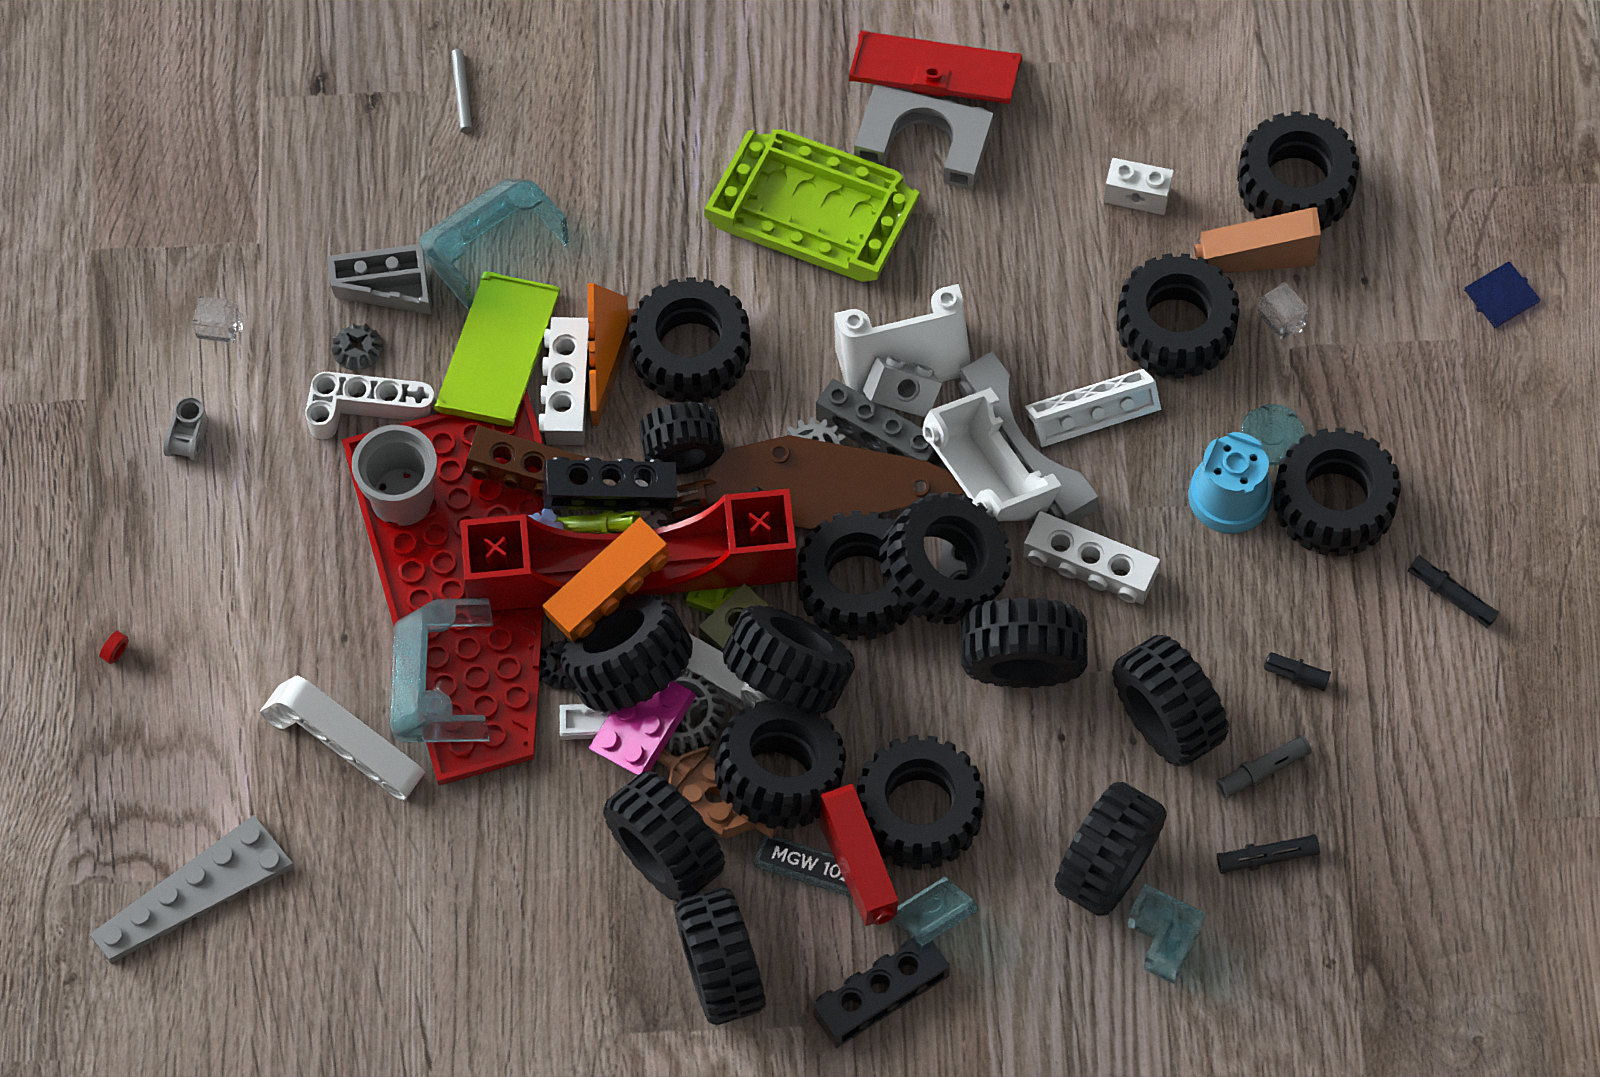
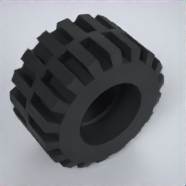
[639,402,724,474]

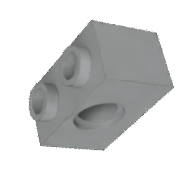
[863,356,942,418]

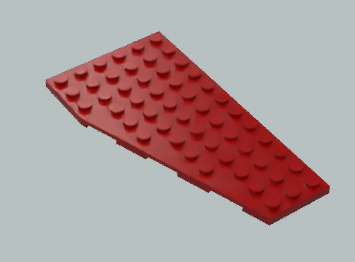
[342,389,544,786]

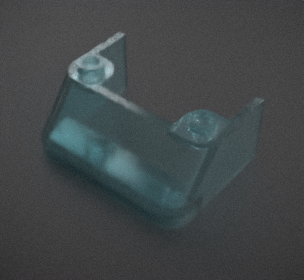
[419,178,569,310]
[389,599,493,742]

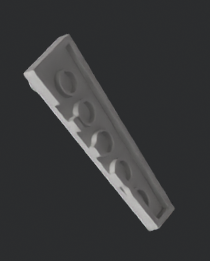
[89,815,294,963]

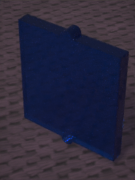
[1464,261,1540,328]

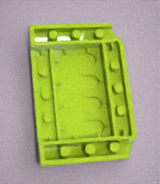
[704,129,919,282]

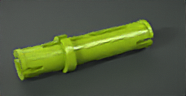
[554,510,643,534]

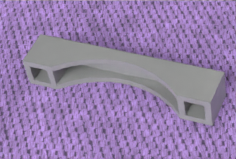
[958,351,1098,524]

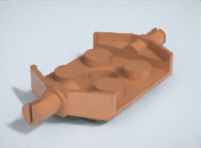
[657,746,779,839]

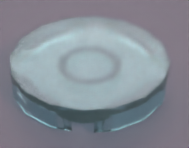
[1240,404,1304,466]

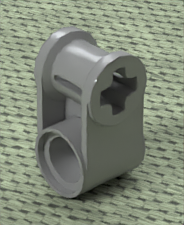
[163,397,209,462]

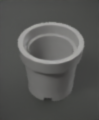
[352,425,437,526]

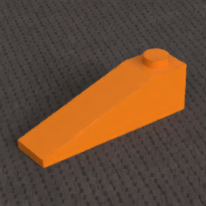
[587,283,634,426]

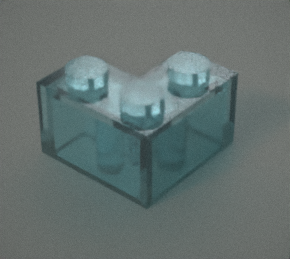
[1127,883,1206,984]

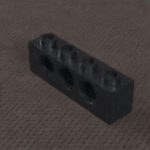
[542,457,677,511]
[813,933,950,1049]

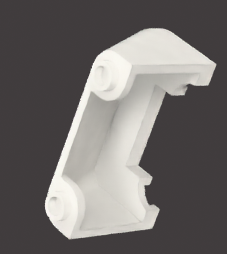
[834,284,970,397]
[922,387,1062,521]

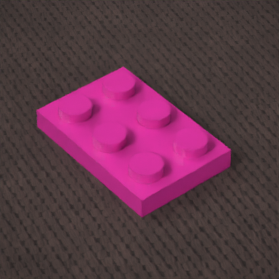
[589,681,697,776]

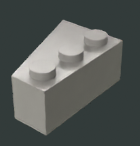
[327,244,432,315]

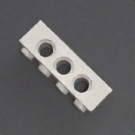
[539,317,591,446]
[1023,511,1160,605]

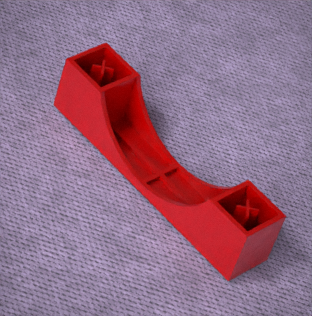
[460,489,797,613]

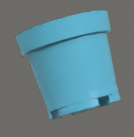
[1188,432,1272,533]

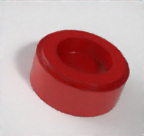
[99,630,129,664]

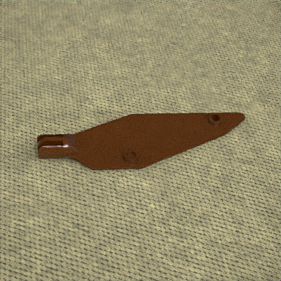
[671,435,965,529]

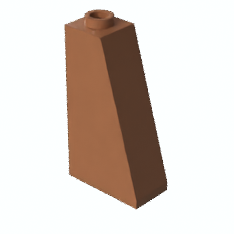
[1194,208,1321,273]

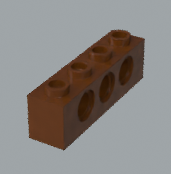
[464,425,588,498]

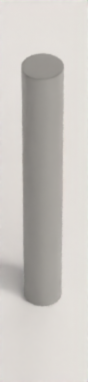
[451,49,472,133]

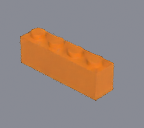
[542,518,670,643]

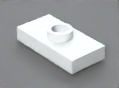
[560,704,611,740]

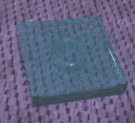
[893,877,979,946]

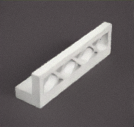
[1024,369,1161,447]

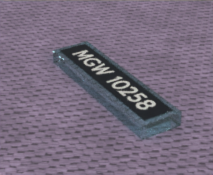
[754,834,892,897]

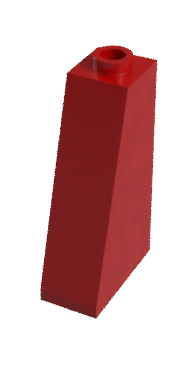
[819,784,898,927]

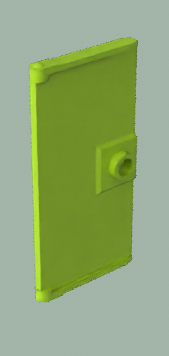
[433,271,561,426]

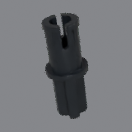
[1264,652,1331,692]

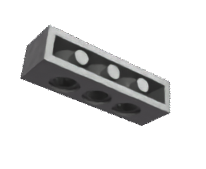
[816,378,940,465]

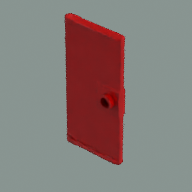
[849,30,1023,105]

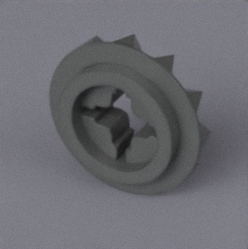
[332,323,383,370]

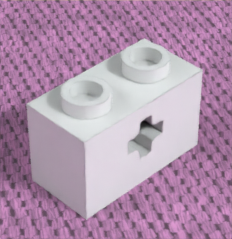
[1104,158,1174,215]

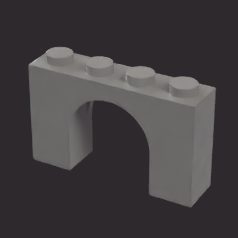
[854,84,994,190]

